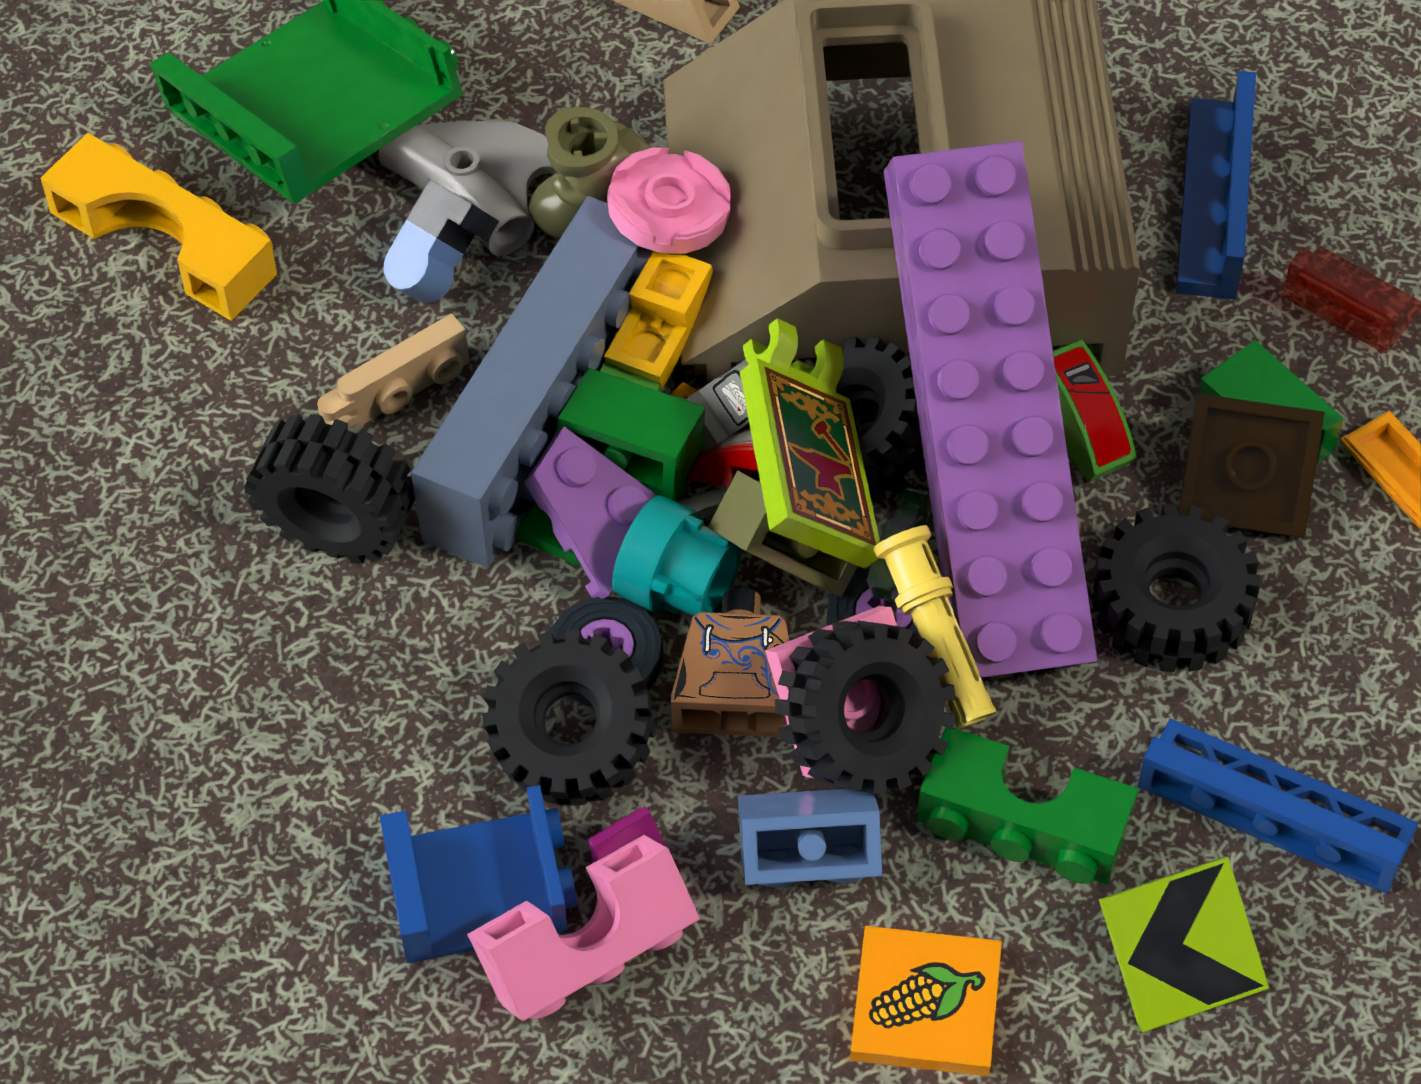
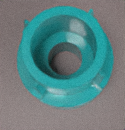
[612,495,742,616]

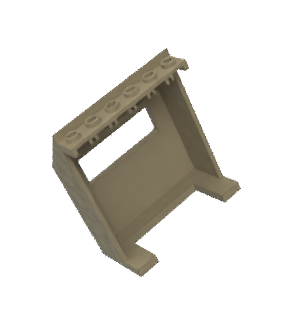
[663,0,1140,385]

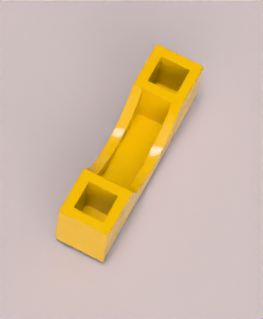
[40,133,277,321]

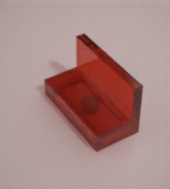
[1282,246,1421,354]

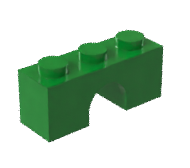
[917,727,1139,885]

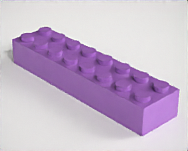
[884,141,1097,677]

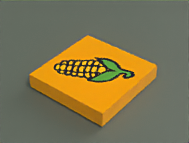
[850,926,1002,1077]

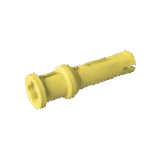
[873,525,997,729]

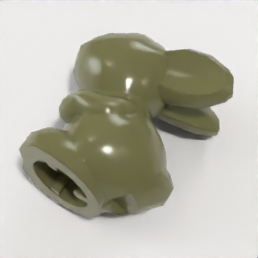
[529,106,652,240]

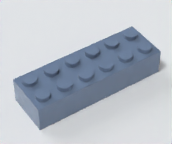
[411,196,653,568]

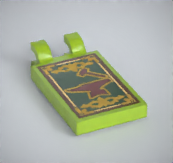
[740,318,880,568]

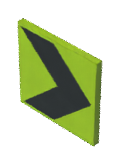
[1099,856,1269,1032]

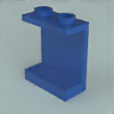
[380,785,577,964]

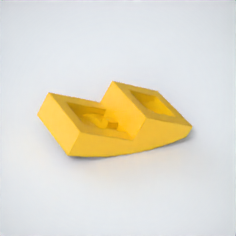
[604,251,713,390]

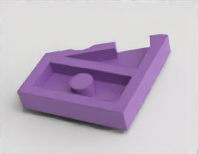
[524,427,658,599]

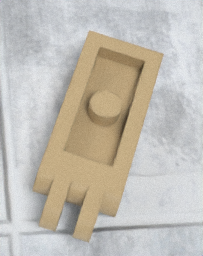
[317,313,469,428]

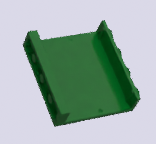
[149,0,463,204]

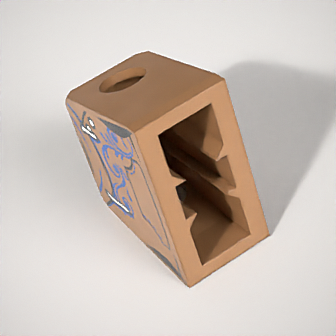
[671,588,789,737]

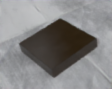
[1178,393,1325,538]

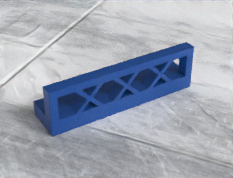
[1176,71,1256,300]
[1138,718,1419,894]

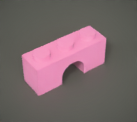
[467,835,700,1022]

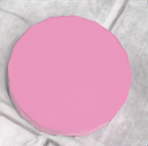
[607,147,731,254]

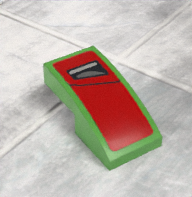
[1053,339,1137,482]

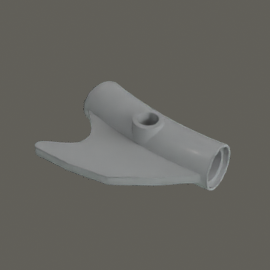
[379,121,558,256]

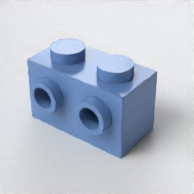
[738,789,882,887]

